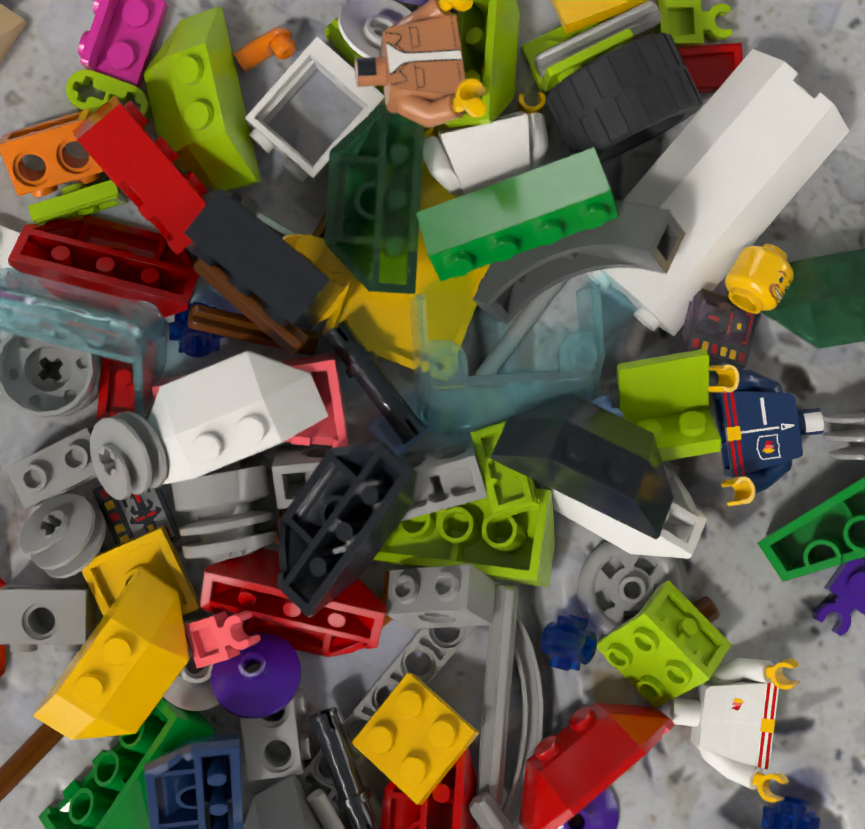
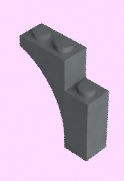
[473,199,686,324]

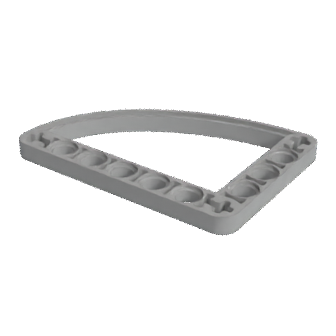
[297,614,543,829]

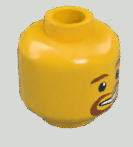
[725,244,794,314]

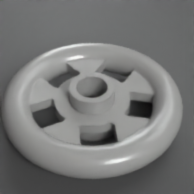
[577,541,684,635]

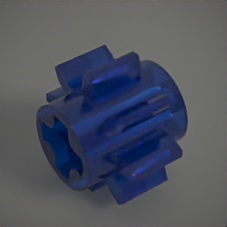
[169,302,226,357]
[541,614,597,671]
[761,796,821,829]

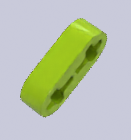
[66,69,152,120]

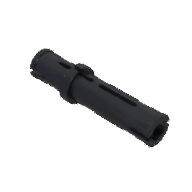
[323,320,427,445]
[309,707,379,829]

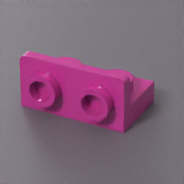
[78,0,168,89]

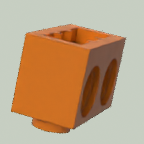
[0,109,104,198]

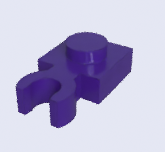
[813,558,865,636]

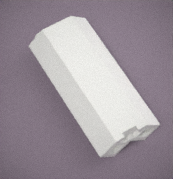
[585,49,849,336]

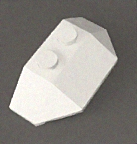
[147,350,328,485]
[538,466,707,559]

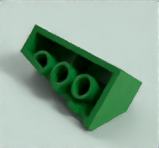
[416,148,618,282]
[38,697,216,829]

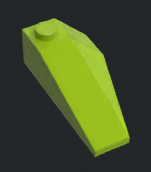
[373,488,555,588]

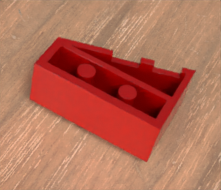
[72,95,208,255]

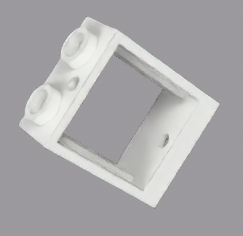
[245,37,386,186]

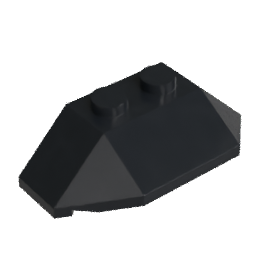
[490,393,674,540]
[277,442,417,618]

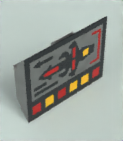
[92,486,182,545]

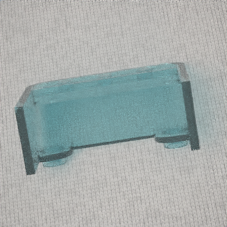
[0,268,166,419]
[409,284,605,433]

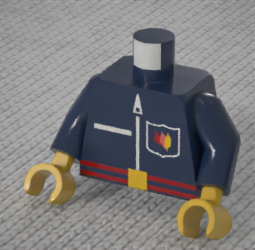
[708,365,824,506]

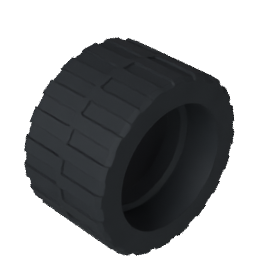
[546,33,703,163]

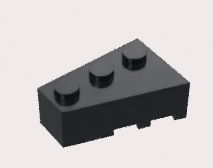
[184,188,345,330]

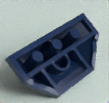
[144,733,243,829]

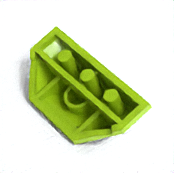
[445,0,520,128]
[143,6,261,192]

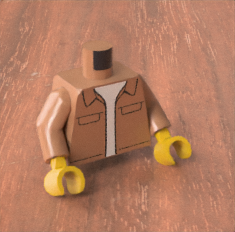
[355,0,487,128]

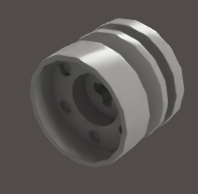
[0,319,102,417]
[171,465,279,561]

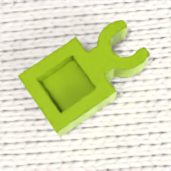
[654,0,733,47]

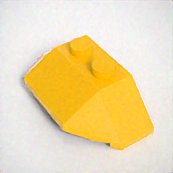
[33,566,189,740]

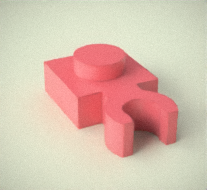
[184,611,261,669]

